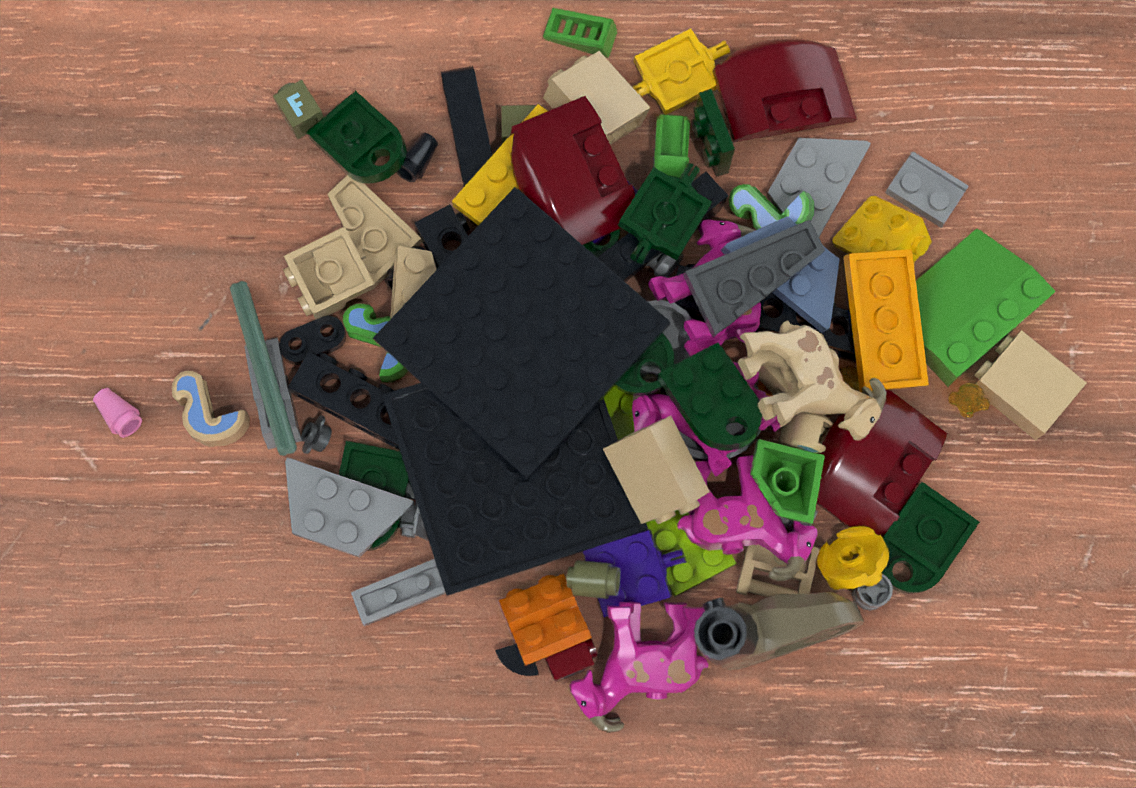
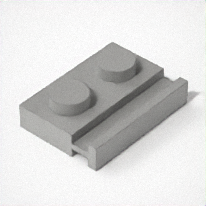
[885,151,969,228]

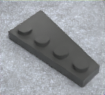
[683,220,825,338]

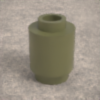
[567,560,621,599]

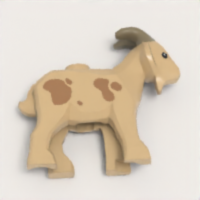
[738,321,886,441]

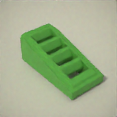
[543,8,617,58]

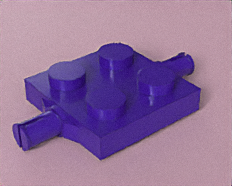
[571,529,687,617]

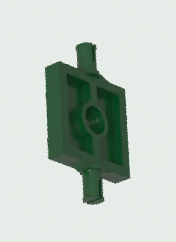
[617,163,712,264]

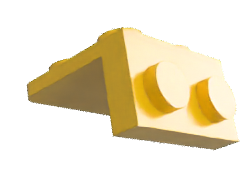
[832,196,932,263]

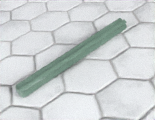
[230,281,297,456]

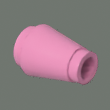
[93,388,142,438]

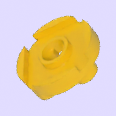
[817,526,889,590]

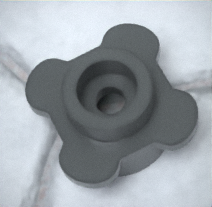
[301,415,332,454]

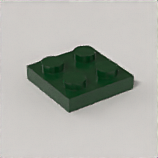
[691,89,735,177]

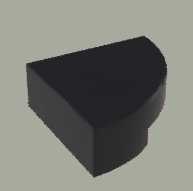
[495,644,539,677]

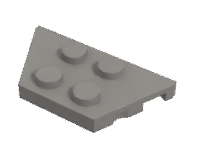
[766,138,871,237]
[285,457,414,558]

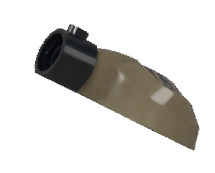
[694,592,864,670]

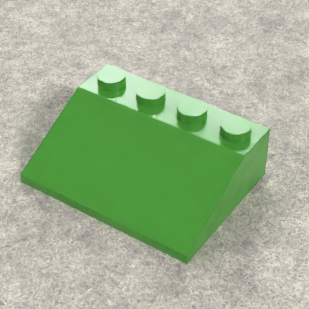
[916,228,1056,387]

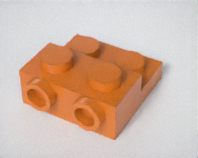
[498,573,592,666]

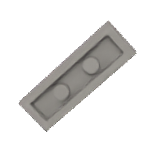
[351,559,446,626]

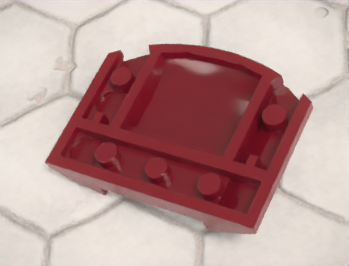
[713,39,857,143]
[510,96,635,245]
[816,390,948,537]

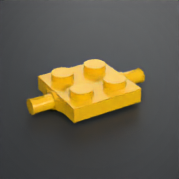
[633,28,730,115]

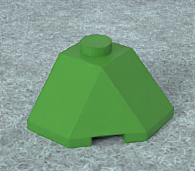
[750,439,825,525]

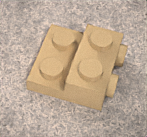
[283,226,376,319]

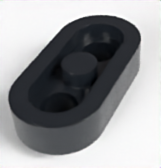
[279,316,346,365]

